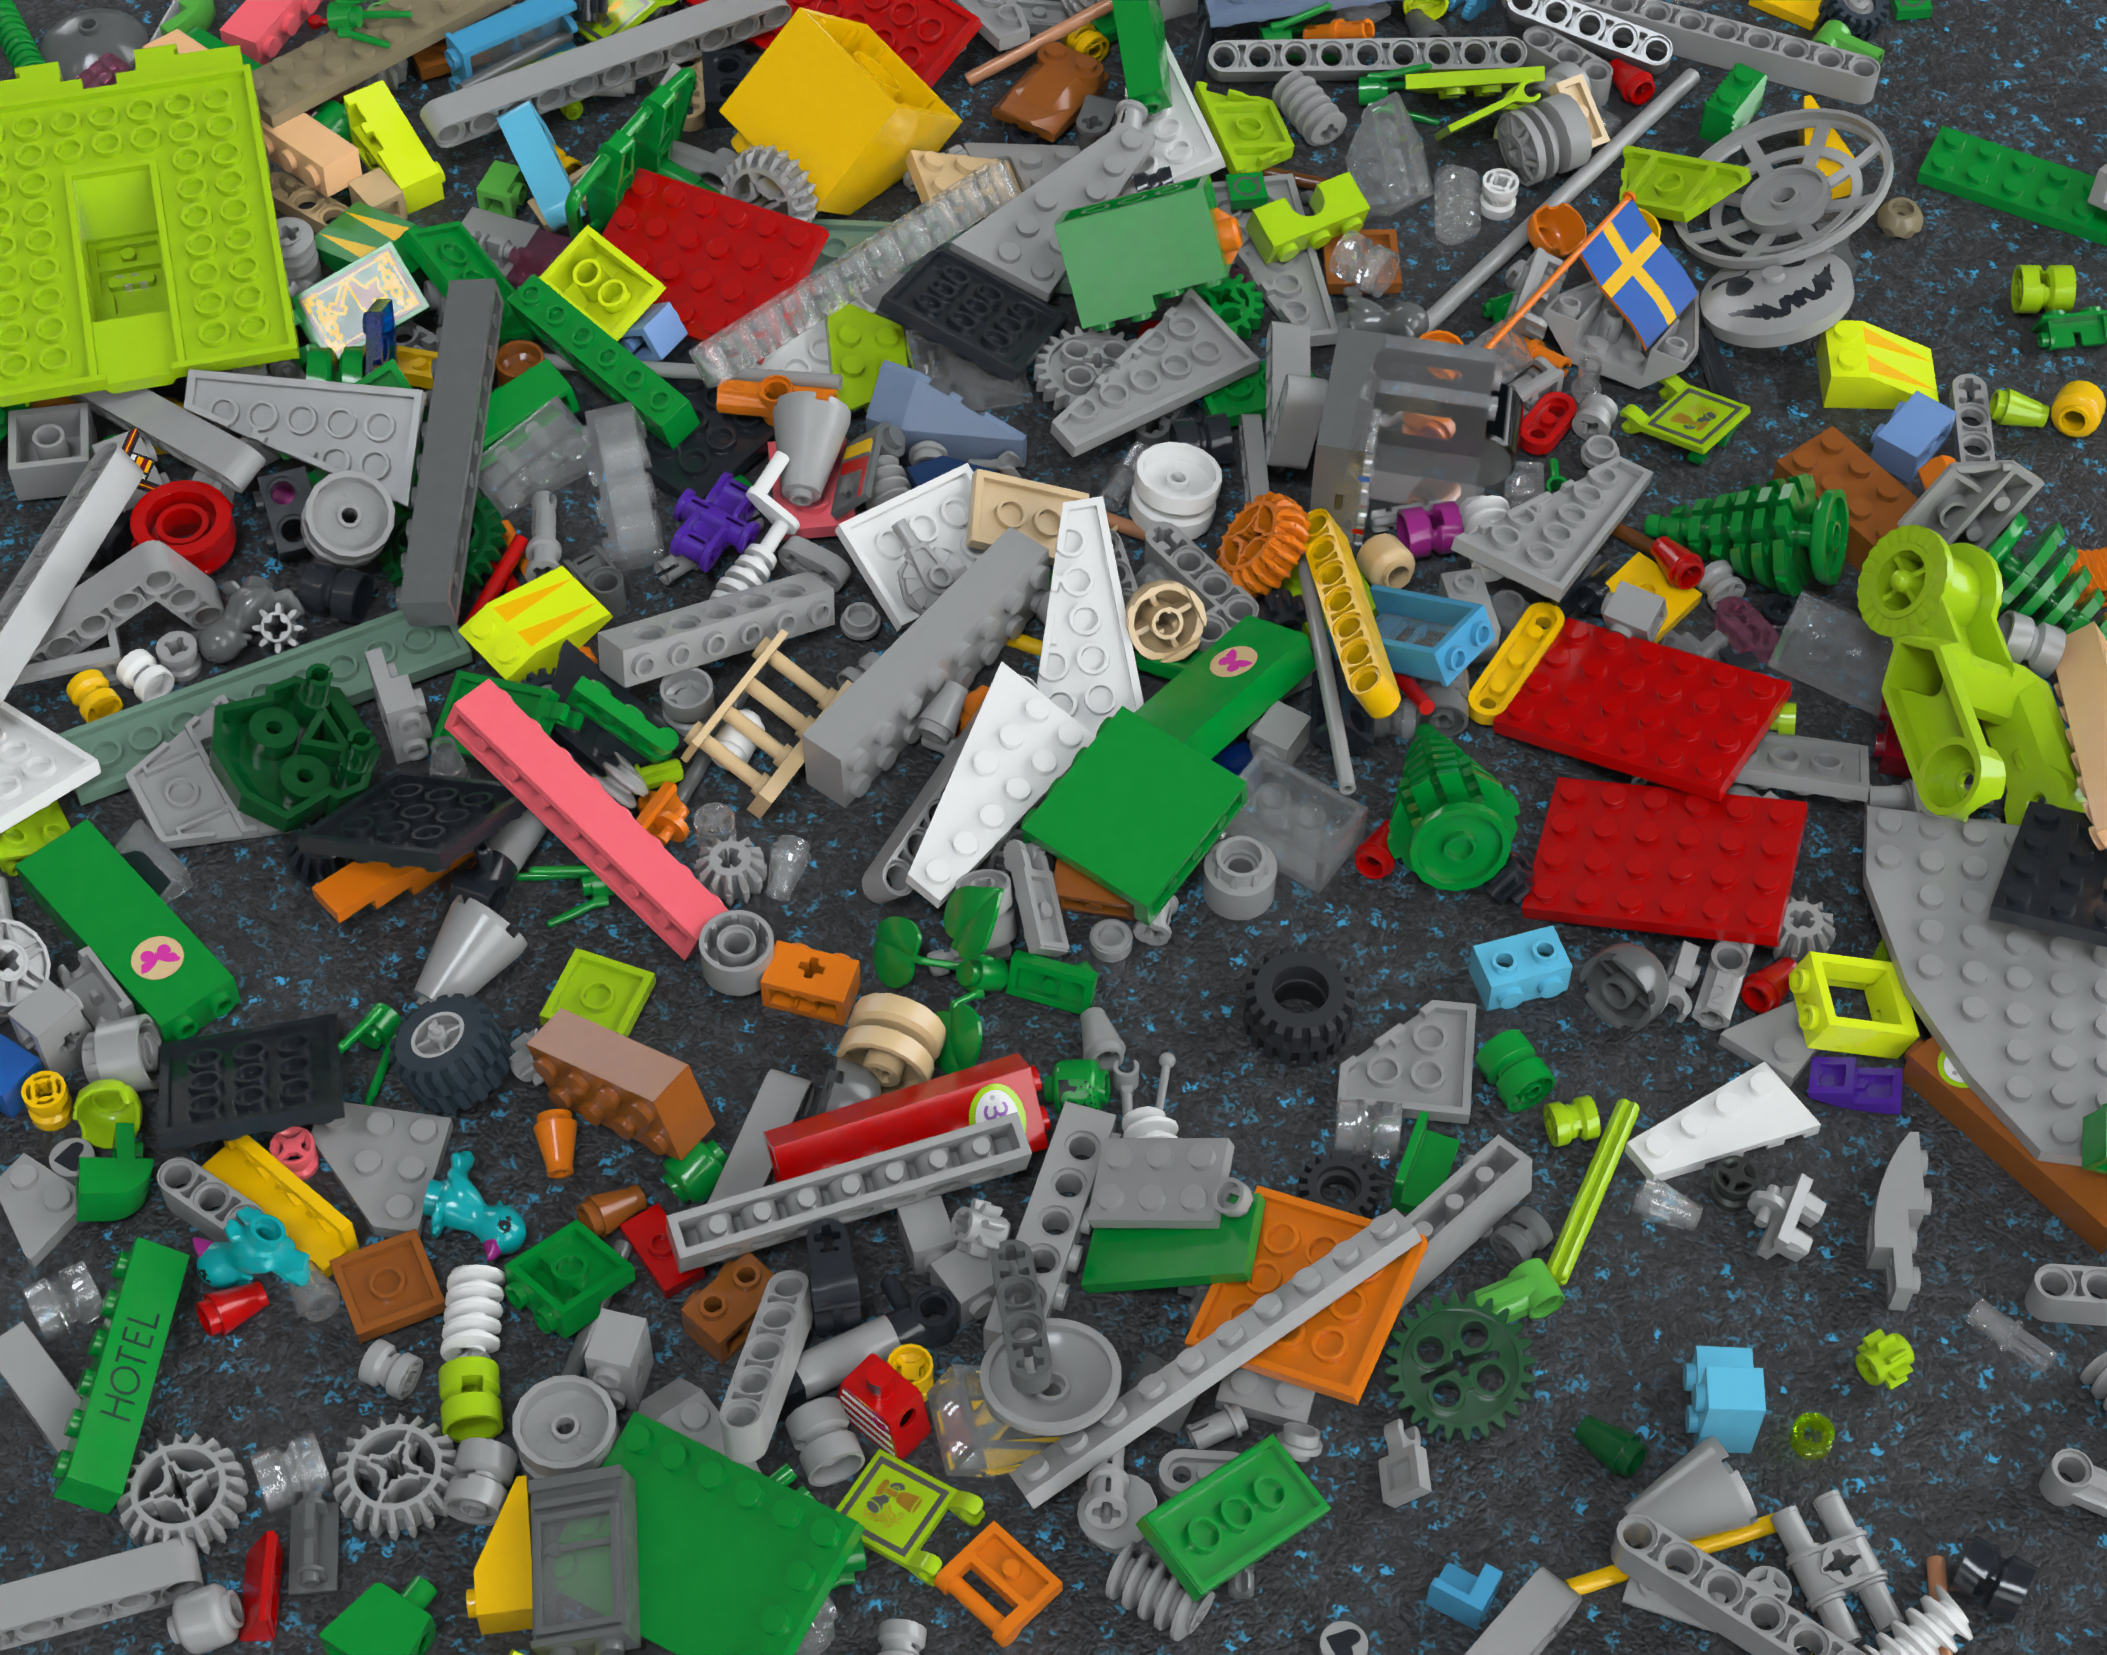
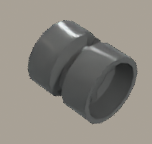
[1415,668,1470,737]

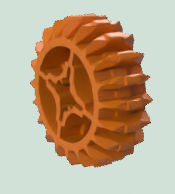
[1216,491,1311,598]

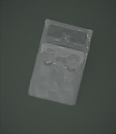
[906,329,1033,411]

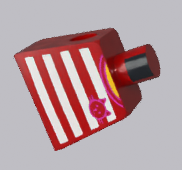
[837,1353,931,1461]

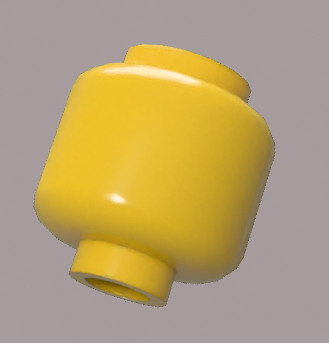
[2051,380,2106,438]

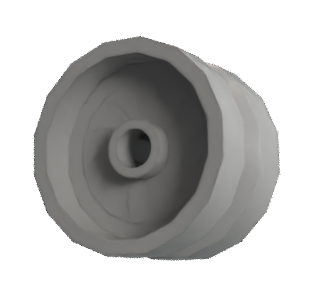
[300,470,395,569]
[512,1375,620,1480]

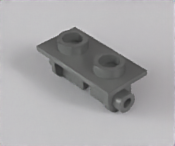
[288,1491,340,1596]

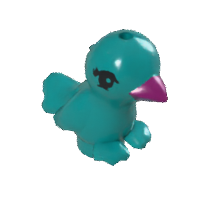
[423,1151,527,1262]
[193,1206,310,1289]

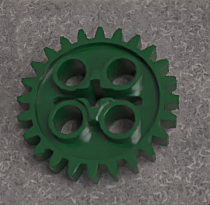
[378,490,507,595]
[1385,1291,1536,1444]

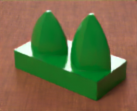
[1006,949,1099,1015]

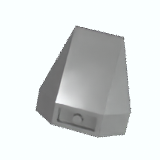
[1543,280,1699,389]

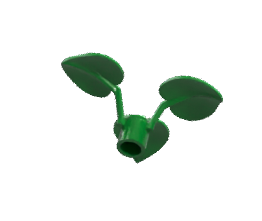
[873,886,1009,1075]

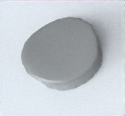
[1077,1474,1158,1555]

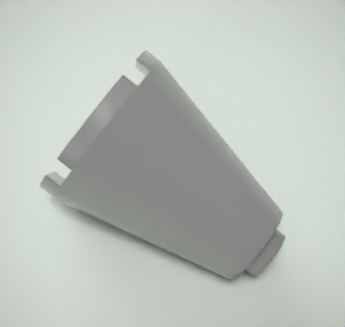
[772,391,851,506]
[413,895,528,1009]
[1618,1435,1758,1549]

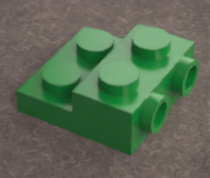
[504,1219,636,1340]

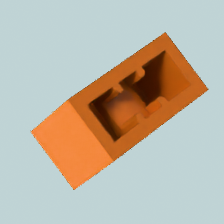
[760,940,861,1026]

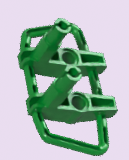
[565,67,721,242]

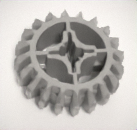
[720,144,819,223]
[332,1413,458,1542]
[116,1432,249,1555]

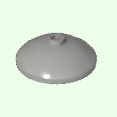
[980,1318,1122,1436]

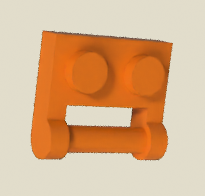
[933,1521,1063,1648]

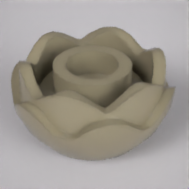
[1877,197,1923,239]

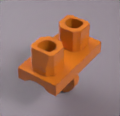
[636,781,690,847]

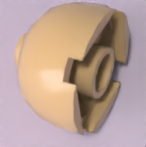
[1125,579,1207,663]

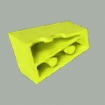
[343,80,445,215]

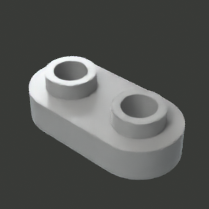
[1158,1449,1240,1498]

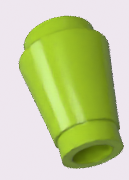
[1989,387,2049,428]

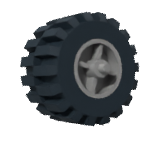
[388,993,512,1114]

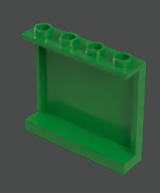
[1021,706,1247,927]

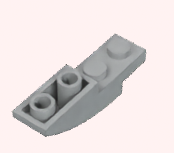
[1866,1131,1932,1311]

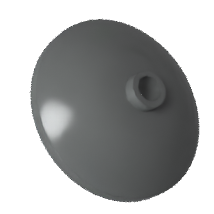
[40,8,149,88]

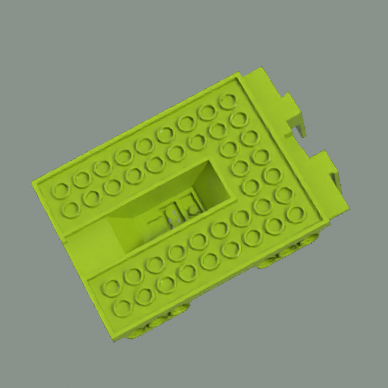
[0,44,300,407]

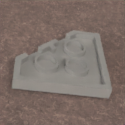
[1336,1000,1476,1124]
[311,1102,453,1238]

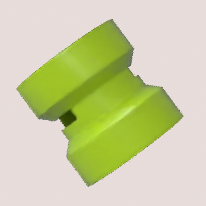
[1543,1095,1601,1147]

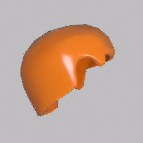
[1527,203,1587,259]

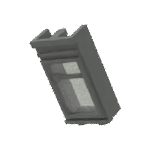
[528,1464,641,1655]

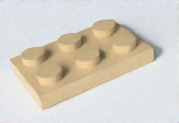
[905,150,1022,218]
[966,468,1089,565]

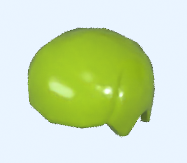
[73,1078,143,1150]

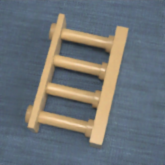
[680,629,853,819]

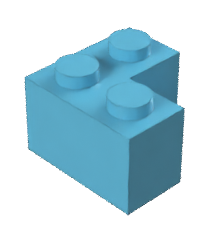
[1683,1346,1766,1454]

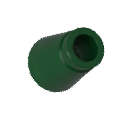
[1574,1415,1648,1478]

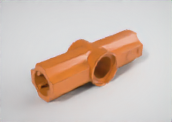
[716,375,838,426]

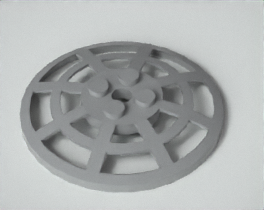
[1673,108,1894,269]

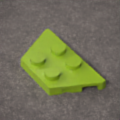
[1405,66,1545,100]
[1193,81,1295,174]
[1619,145,1752,223]
[823,295,908,412]

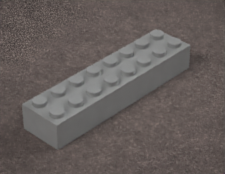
[802,526,1050,808]

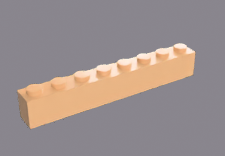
[142,29,362,198]
[2052,621,2107,851]

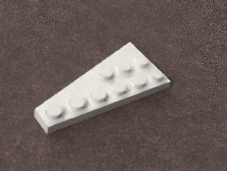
[1122,38,1226,196]
[1037,496,1144,736]
[905,661,1096,908]

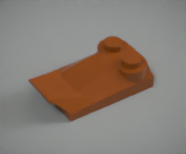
[992,42,1109,143]

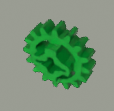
[1182,272,1264,340]

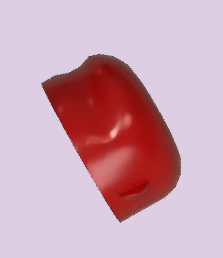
[130,480,237,576]

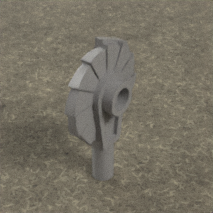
[891,518,967,615]

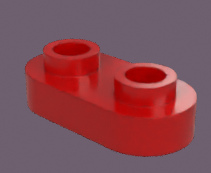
[1518,392,1577,455]

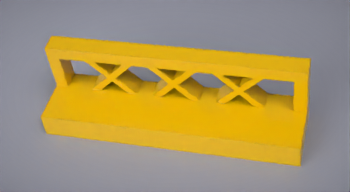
[201,1135,359,1279]

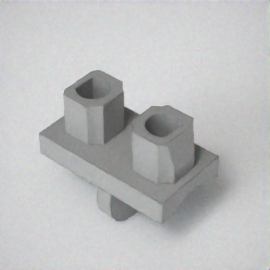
[1747,1173,1827,1262]

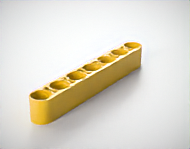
[1304,508,1401,719]

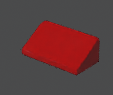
[238,1531,284,1642]

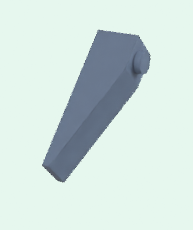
[866,360,1027,464]

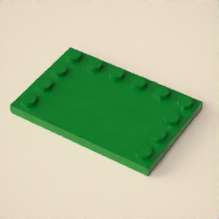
[555,1411,865,1655]

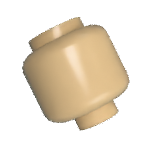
[1356,533,1415,589]

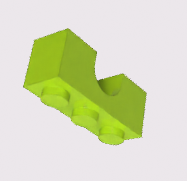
[1245,171,1370,265]

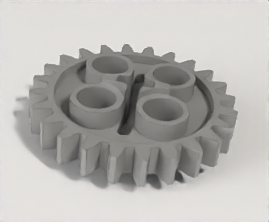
[1033,326,1137,411]

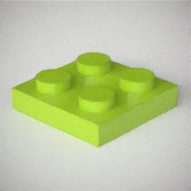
[539,948,656,1037]

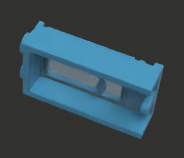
[444,0,578,92]
[1326,584,1496,687]

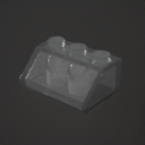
[1767,591,1894,717]

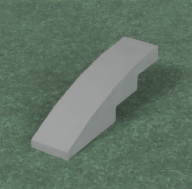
[0,1321,128,1479]

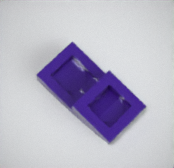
[1808,1057,1904,1114]

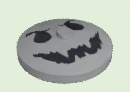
[1700,251,1855,348]

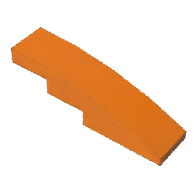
[312,851,475,924]

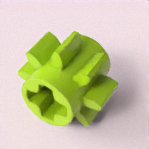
[1855,1328,1914,1390]

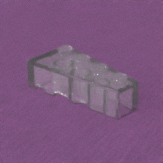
[581,401,666,572]

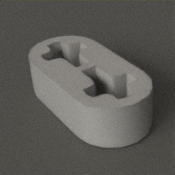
[778,536,851,592]

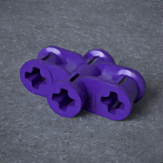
[669,471,760,572]

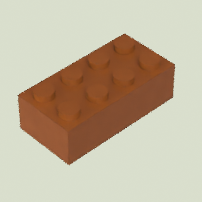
[1771,426,1918,573]
[526,1008,716,1161]

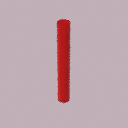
[462,534,529,640]
[1393,673,1435,715]

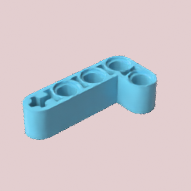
[497,100,586,232]

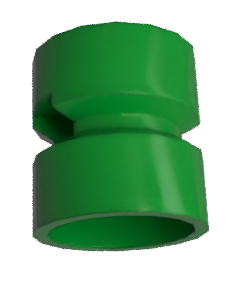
[1475,1029,1556,1113]

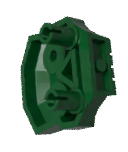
[209,663,381,833]

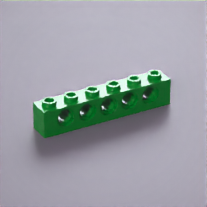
[506,274,701,450]

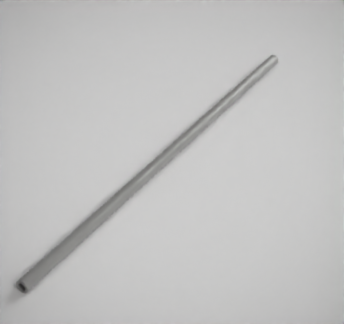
[1269,68,1700,473]

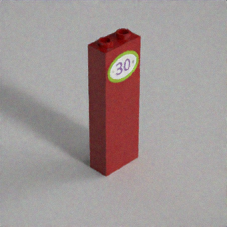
[763,1053,1051,1183]

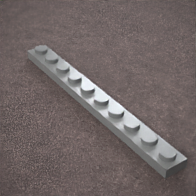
[1009,1208,1422,1510]

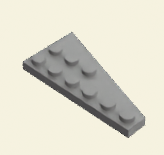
[950,122,1156,302]
[1212,173,1339,347]
[1050,288,1260,457]

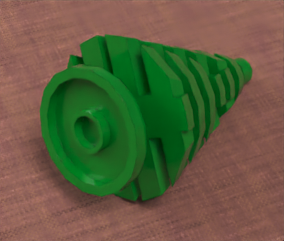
[1644,473,1850,597]
[1985,512,2107,640]
[1387,723,1521,891]

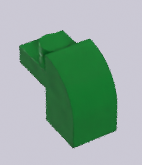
[75,1123,154,1222]

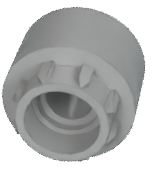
[1202,836,1277,920]
[699,910,775,996]
[82,1014,162,1092]

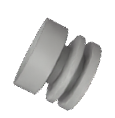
[1497,92,1592,186]
[0,918,51,1024]

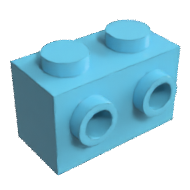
[1468,925,1573,1011]

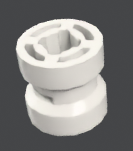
[1479,168,1519,221]
[116,649,175,703]

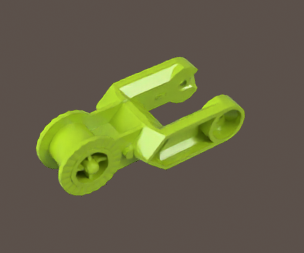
[1857,524,2087,826]

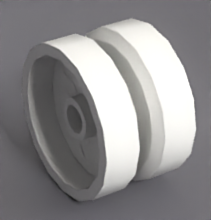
[1129,442,1222,540]

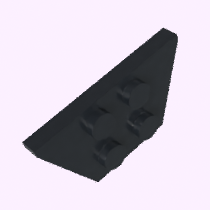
[550,639,687,777]

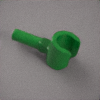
[1544,458,1567,493]

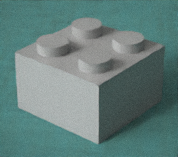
[8,402,97,501]

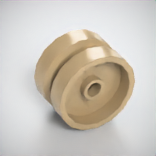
[836,993,946,1095]

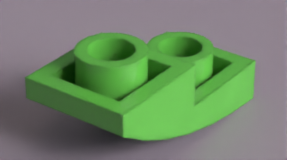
[160,0,216,36]

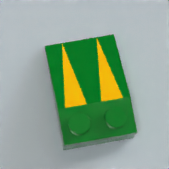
[314,201,430,289]

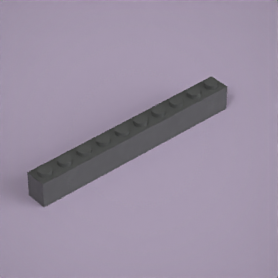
[395,278,504,626]

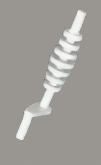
[695,451,800,668]

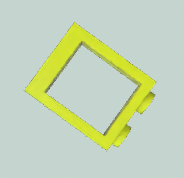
[1788,951,1920,1059]

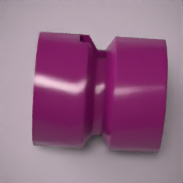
[1396,501,1464,559]

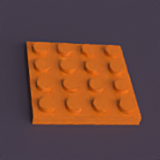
[1184,1186,1429,1405]

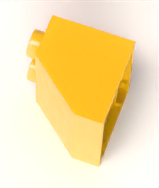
[719,7,963,216]

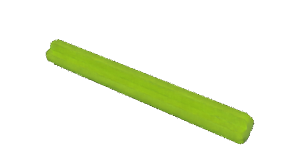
[1546,1098,1640,1286]

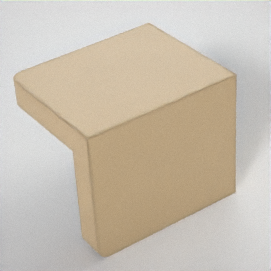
[348,168,408,220]

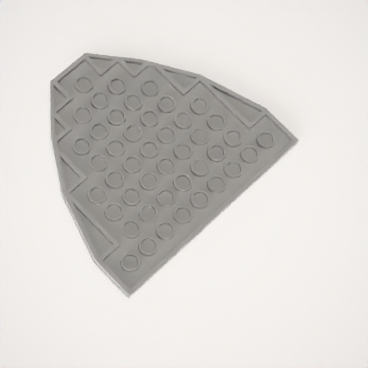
[1863,806,2107,1166]

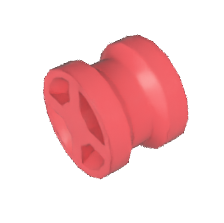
[269,1126,320,1181]

